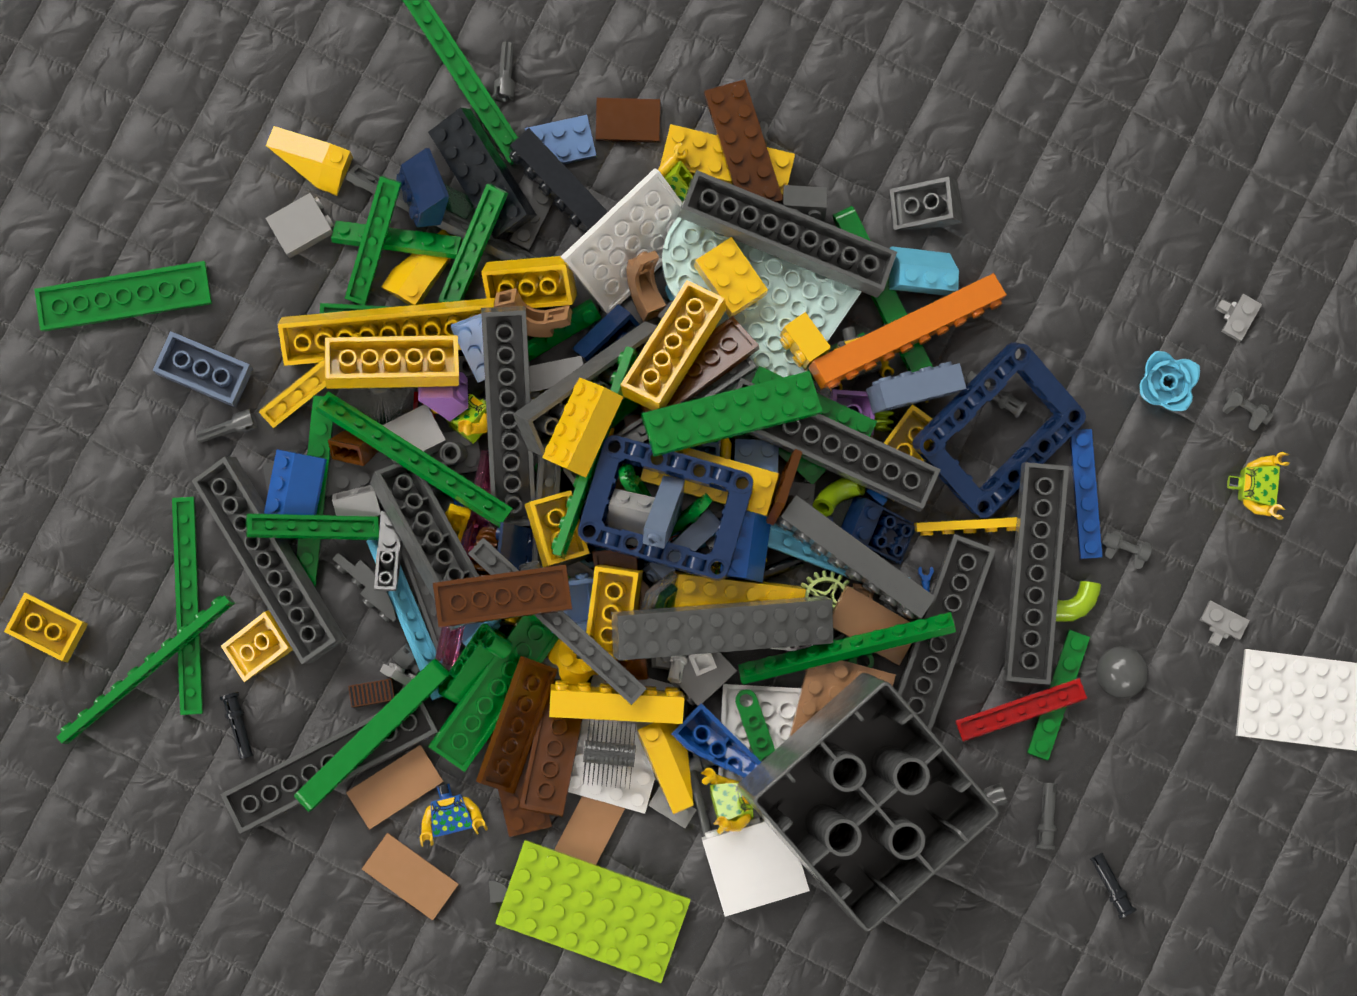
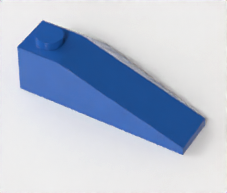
[671,703,761,778]

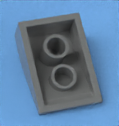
[890,176,962,231]

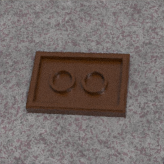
[596,98,660,143]
[766,449,802,526]

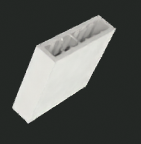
[701,817,810,916]

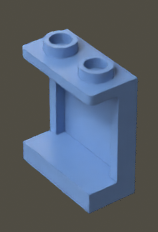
[551,573,593,633]

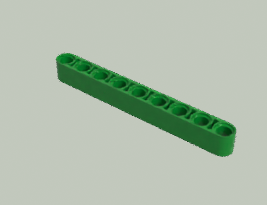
[832,206,933,373]
[294,658,451,812]

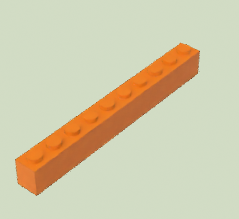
[808,273,1007,390]

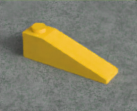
[266,126,353,196]
[381,229,463,305]
[637,723,693,815]

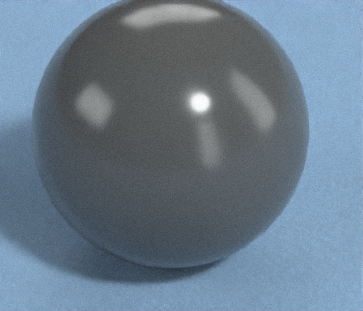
[1096,646,1148,698]

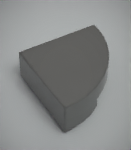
[489,880,508,903]

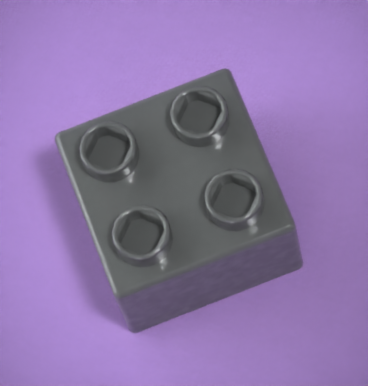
[737,673,999,932]

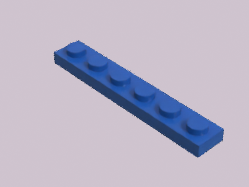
[1070,429,1102,559]

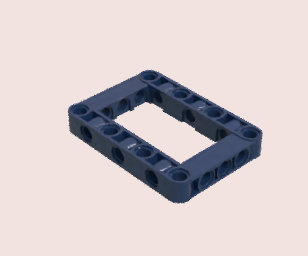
[913,342,1086,518]
[578,435,754,581]

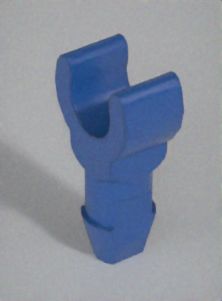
[918,567,934,592]

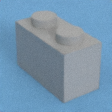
[332,485,381,517]

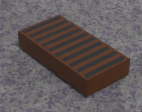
[348,679,395,708]

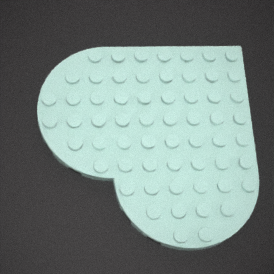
[662,217,862,393]

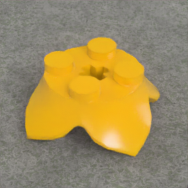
[547,638,598,685]

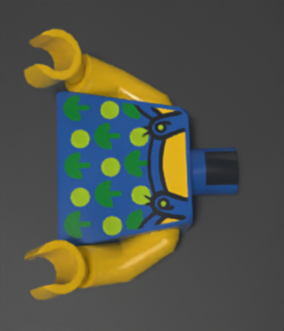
[420,784,488,847]

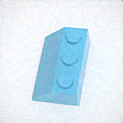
[889,246,959,296]

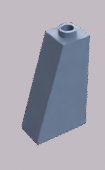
[643,475,685,548]
[642,509,720,585]

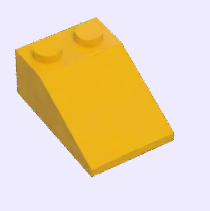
[221,610,293,682]

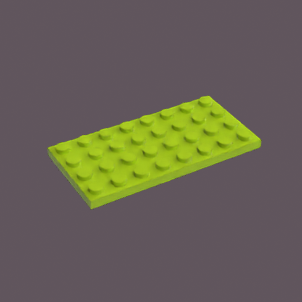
[495,840,691,983]

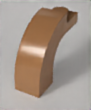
[627,250,666,322]
[494,288,572,337]

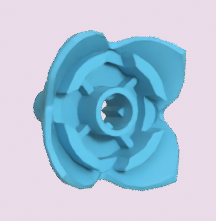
[1139,351,1200,411]

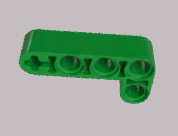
[438,623,512,704]

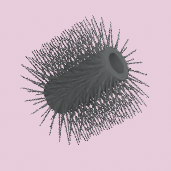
[348,387,414,425]
[583,719,636,789]

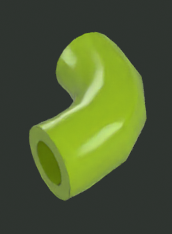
[812,478,865,517]
[1056,581,1101,622]

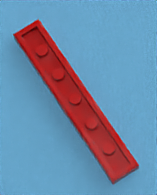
[956,678,1087,742]

